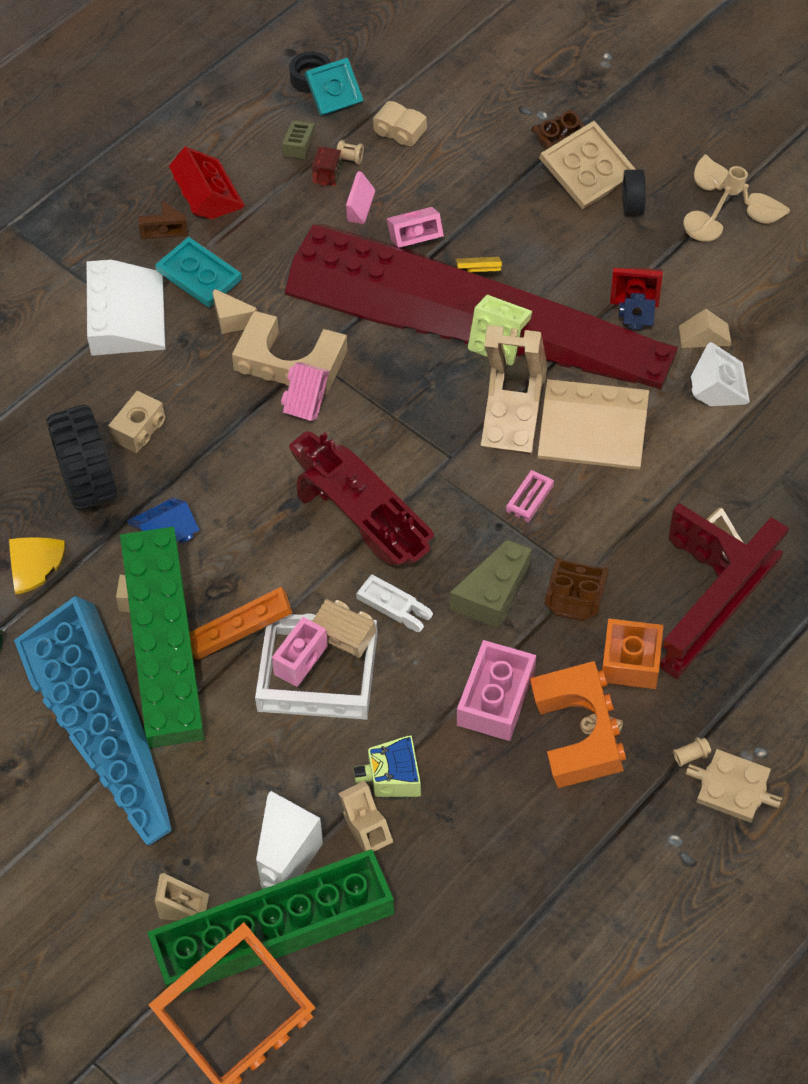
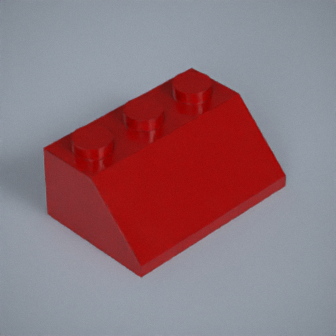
[168,146,245,219]

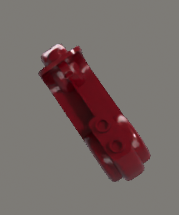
[289,431,434,565]

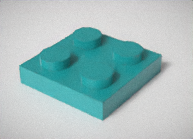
[304,58,364,116]

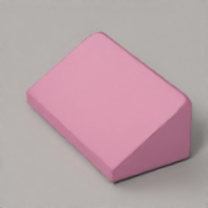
[346,171,375,224]

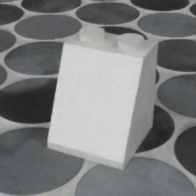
[256,791,323,889]

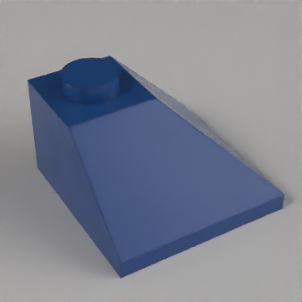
[127,497,199,543]

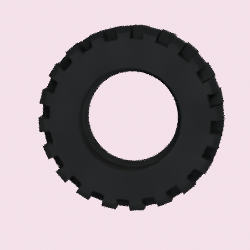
[46,404,117,510]

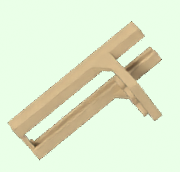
[481,325,547,454]

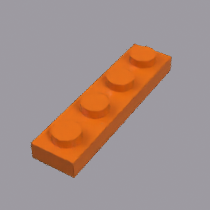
[190,587,292,660]

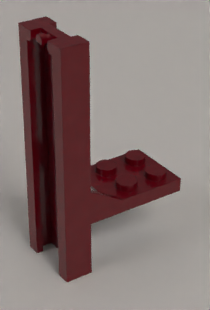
[659,503,789,680]

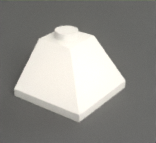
[691,342,750,406]

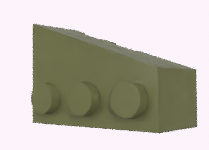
[450,540,532,628]

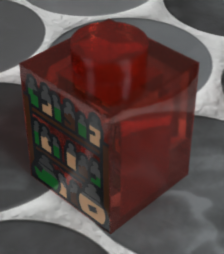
[312,146,342,186]

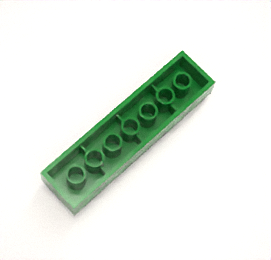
[120,526,205,749]
[147,849,394,996]

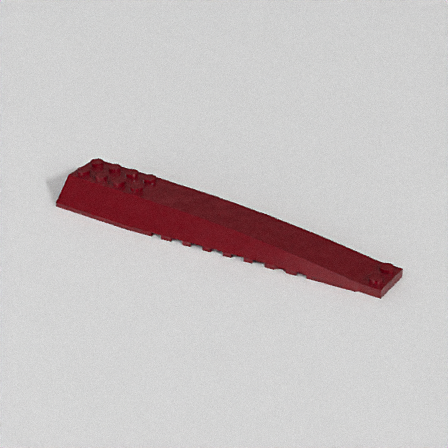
[285,224,678,390]

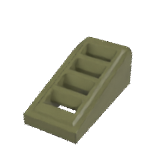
[282,121,315,159]

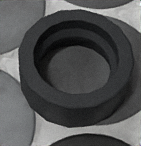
[289,51,331,93]
[623,169,646,215]

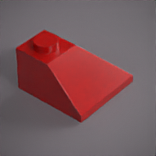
[610,268,663,308]

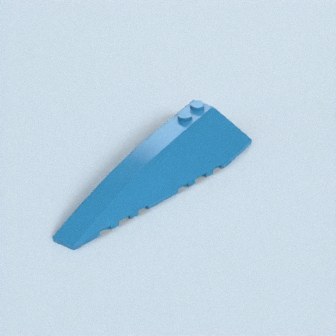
[14,596,172,846]

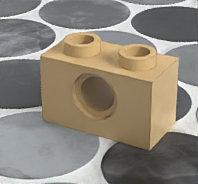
[108,391,165,453]

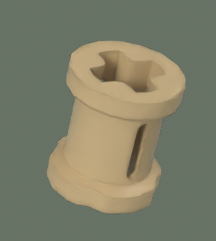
[336,140,364,165]

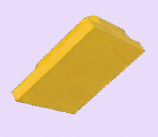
[455,257,502,272]

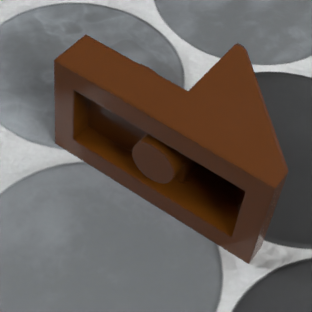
[138,201,188,239]

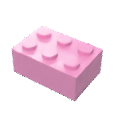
[457,640,536,741]

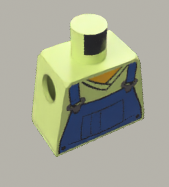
[353,735,421,797]

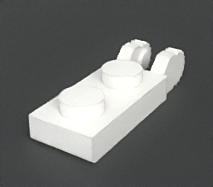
[356,575,433,632]

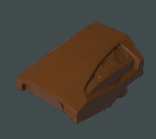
[531,109,586,150]
[545,558,609,620]

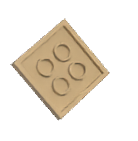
[539,121,636,210]

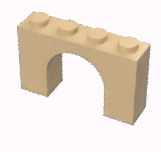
[232,311,348,395]

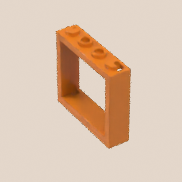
[148,923,315,1084]

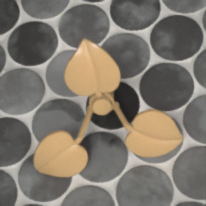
[683,154,790,242]

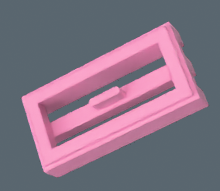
[506,470,554,523]

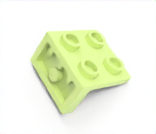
[468,295,532,365]

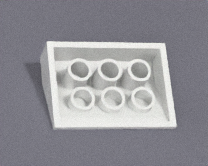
[87,260,165,356]

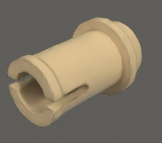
[673,737,711,767]

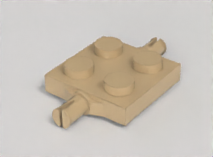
[686,749,782,823]

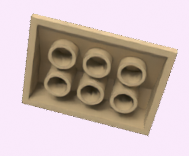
[538,379,649,470]

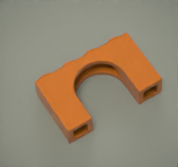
[530,661,626,788]

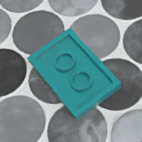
[155,236,242,308]

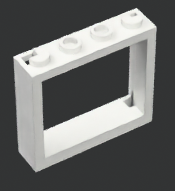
[255,614,377,720]

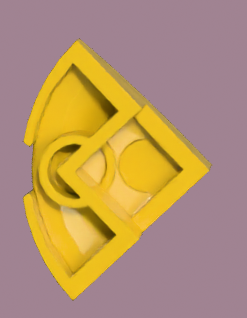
[9,537,65,595]

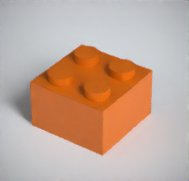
[602,618,664,689]

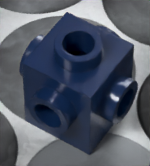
[619,293,655,329]

